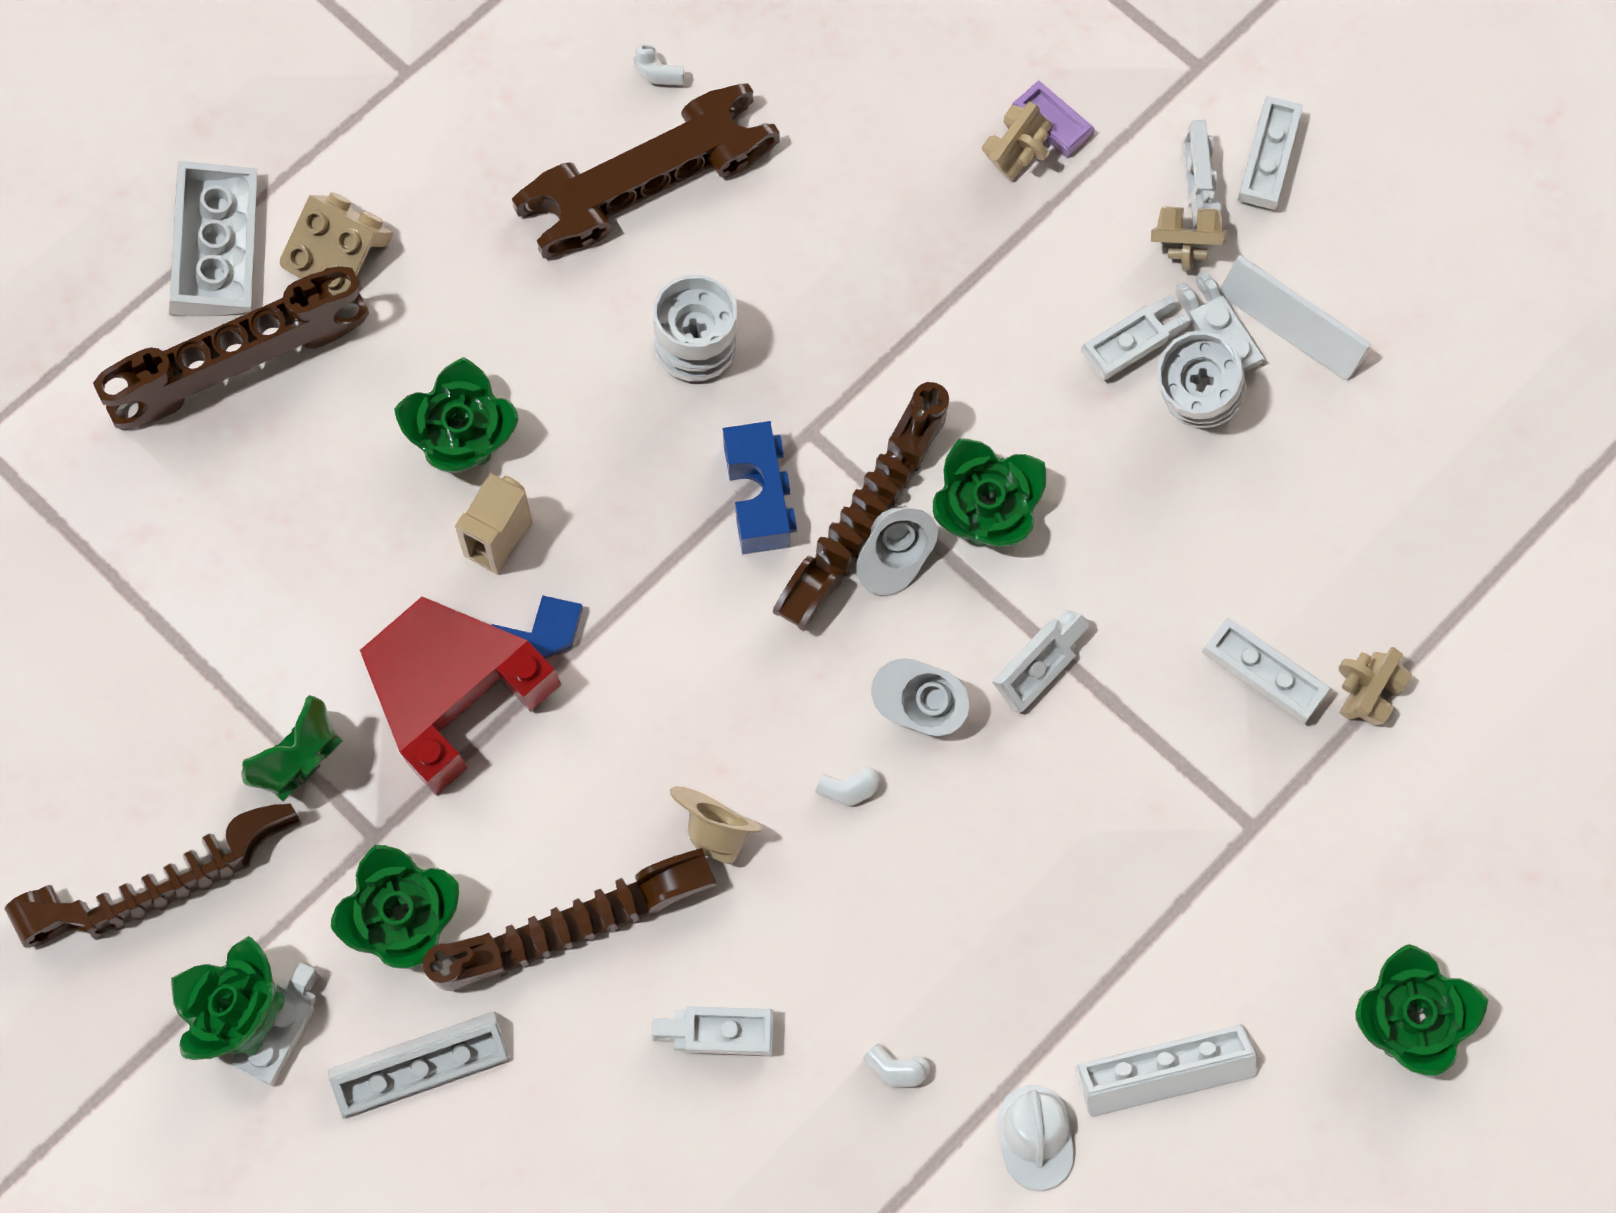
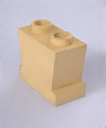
[455,472,532,575]

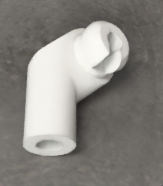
[633,44,684,86]
[815,767,879,806]
[863,1043,930,1087]

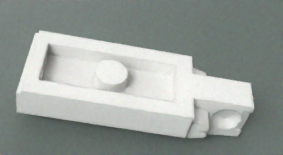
[1182,120,1221,228]
[992,610,1090,713]
[232,962,319,1087]
[652,1006,773,1056]

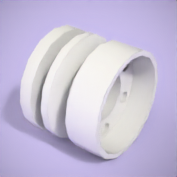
[653,275,737,381]
[1157,331,1246,428]

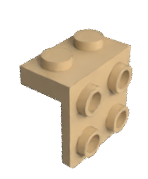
[280,192,394,295]

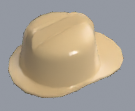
[670,786,762,864]

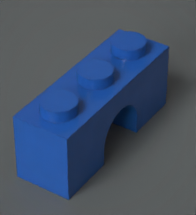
[722,421,797,555]

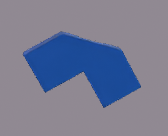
[491,595,583,659]

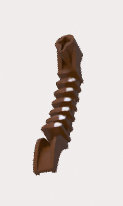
[773,382,949,631]
[4,803,302,948]
[423,848,717,991]

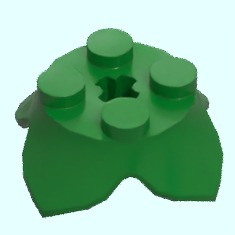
[394,357,519,473]
[933,438,1046,547]
[241,695,344,802]
[330,844,460,969]
[171,936,285,1060]
[1355,944,1488,1077]

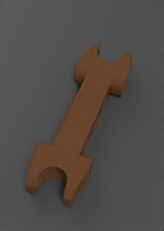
[512,83,780,258]
[93,267,369,429]

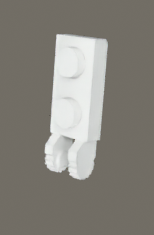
[1175,272,1264,373]
[1081,295,1192,381]

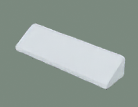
[1219,255,1371,380]
[328,1012,510,1118]
[1075,1024,1257,1117]

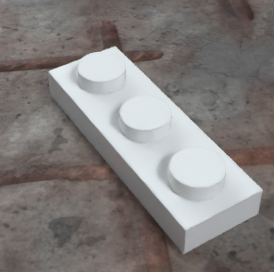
[1237,95,1303,210]
[1202,617,1331,725]

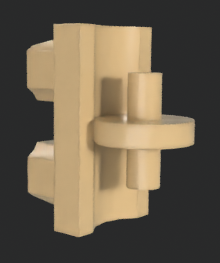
[982,101,1053,181]
[1151,206,1228,271]
[1338,647,1412,726]

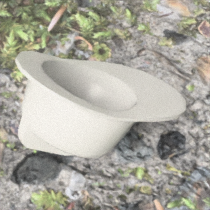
[857,506,938,596]
[871,658,970,737]
[999,1085,1073,1191]

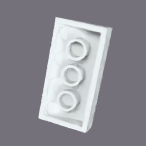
[169,161,258,316]

